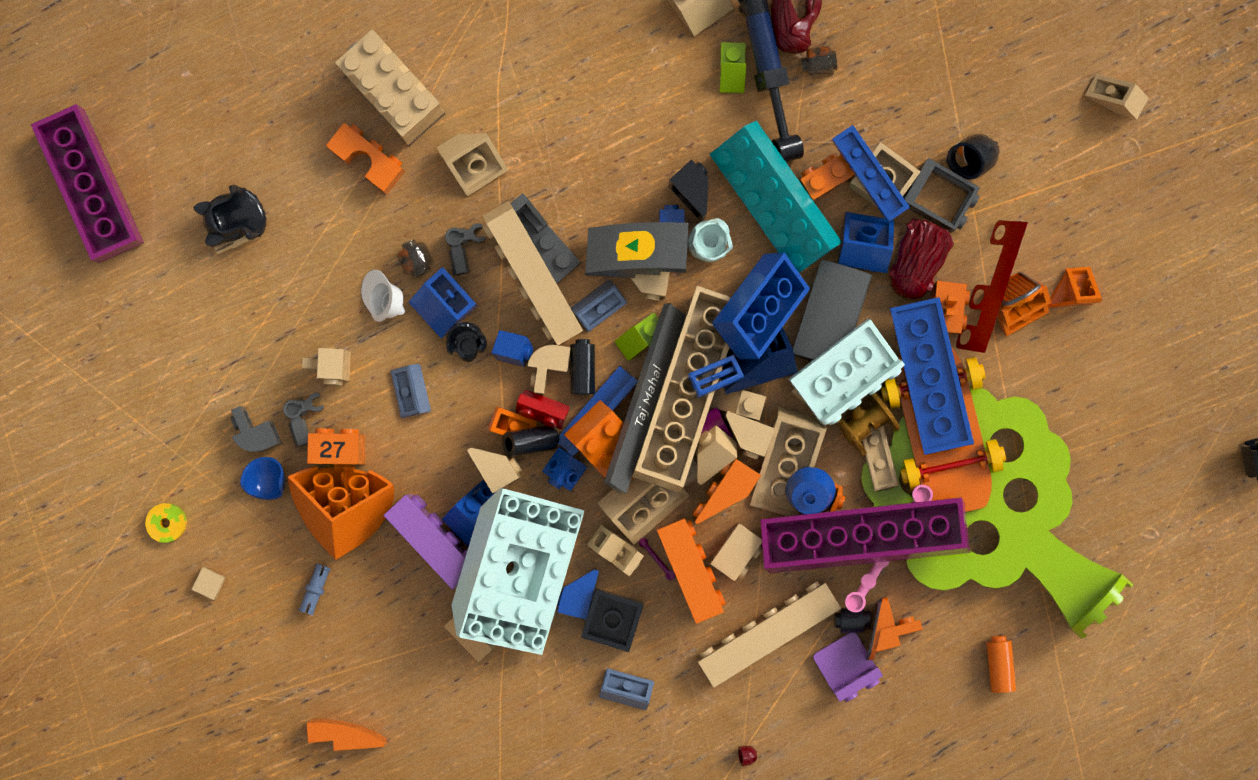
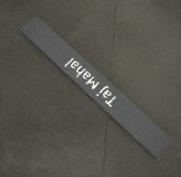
[604,303,685,494]

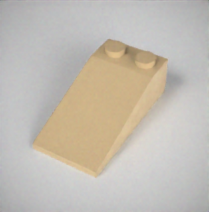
[750,407,826,516]

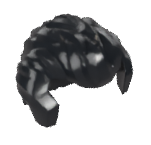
[446,322,487,362]

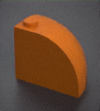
[288,464,394,560]

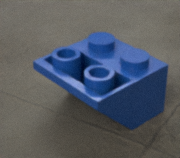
[409,267,478,339]
[442,480,495,547]

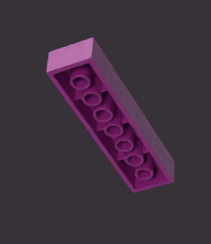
[761,497,970,573]

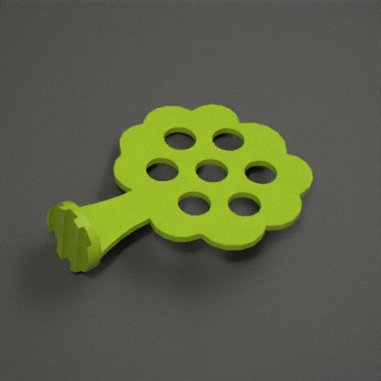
[861,386,1133,639]

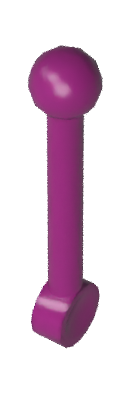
[639,538,675,580]

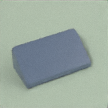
[571,280,627,332]
[390,364,431,418]
[599,668,654,710]

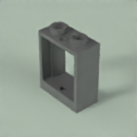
[904,158,980,233]

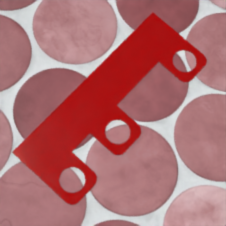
[956,220,1028,353]

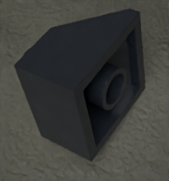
[668,159,708,222]

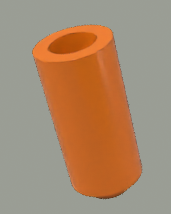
[986,635,1016,693]

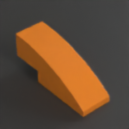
[307,719,387,751]

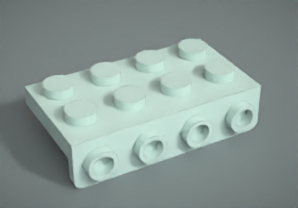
[788,319,905,425]

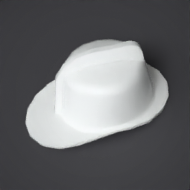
[361,269,405,322]

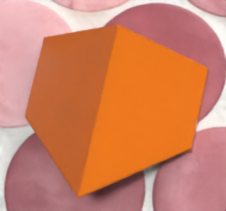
[1048,266,1102,308]

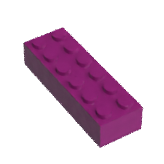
[31,104,144,263]

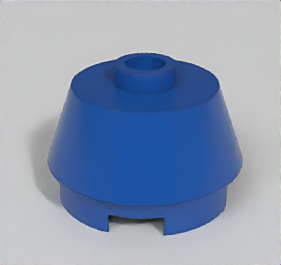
[785,467,836,514]

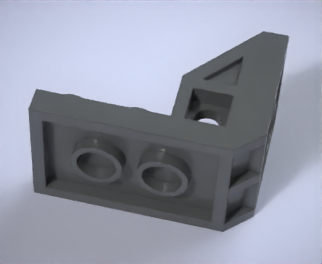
[493,193,581,284]

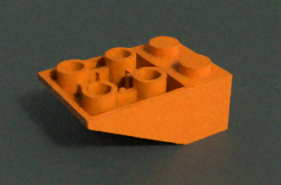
[692,459,761,524]

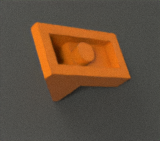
[488,406,538,435]

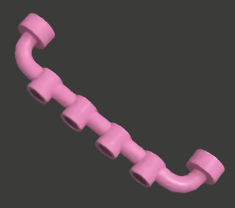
[845,485,933,613]

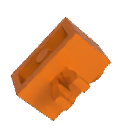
[932,281,970,335]

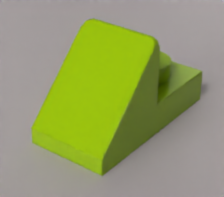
[720,42,746,94]
[614,313,659,361]

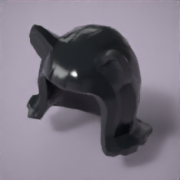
[193,184,267,247]

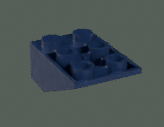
[720,327,798,394]

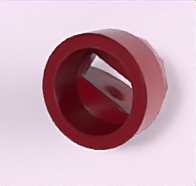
[738,745,757,767]

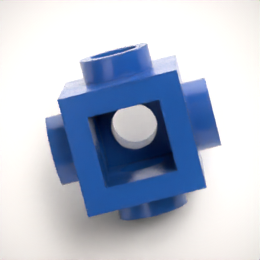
[542,447,587,491]

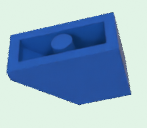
[557,568,599,620]

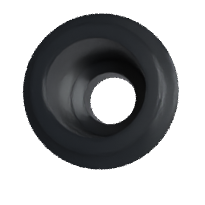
[834,608,871,633]

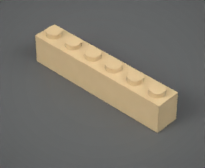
[482,201,583,345]
[697,581,841,687]

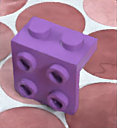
[813,633,883,702]

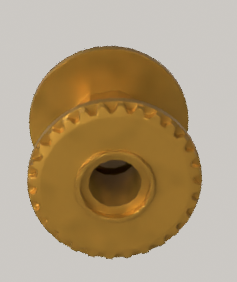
[836,393,900,456]

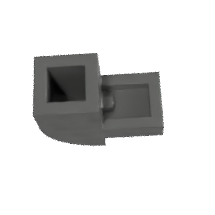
[230,406,283,452]

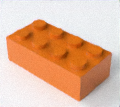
[656,517,726,624]

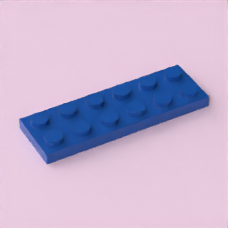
[890,297,974,455]

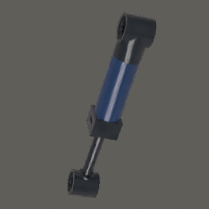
[738,0,804,162]

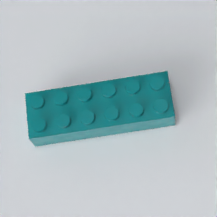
[709,121,842,273]

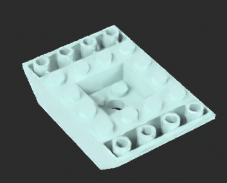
[451,488,585,655]

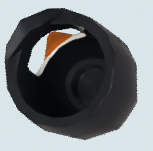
[946,134,999,180]

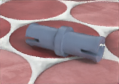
[298,563,331,615]

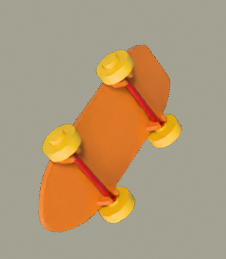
[880,347,1006,512]

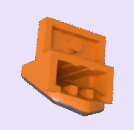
[998,272,1051,336]
[865,597,923,661]

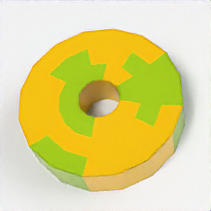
[145,503,187,543]

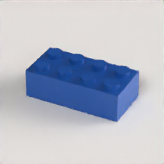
[712,252,810,359]

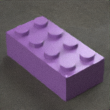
[384,494,468,589]

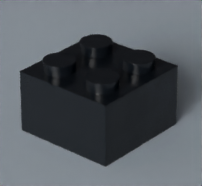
[581,587,644,652]

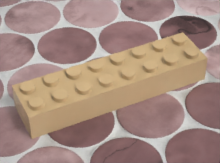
[632,286,731,493]

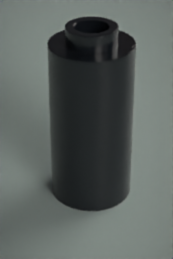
[570,339,595,395]
[502,426,559,457]

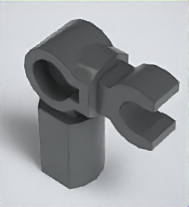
[445,223,485,276]
[283,393,324,448]

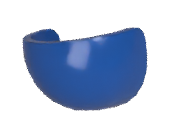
[240,457,285,500]

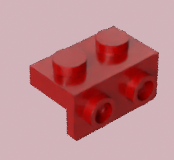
[515,390,570,430]

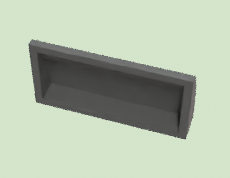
[793,259,872,361]

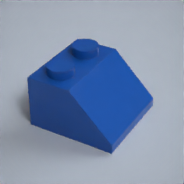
[838,212,894,273]

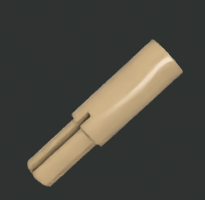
[214,235,251,255]

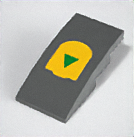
[585,222,688,278]

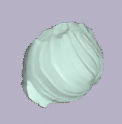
[687,218,733,262]

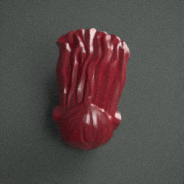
[771,0,822,54]
[889,217,954,300]

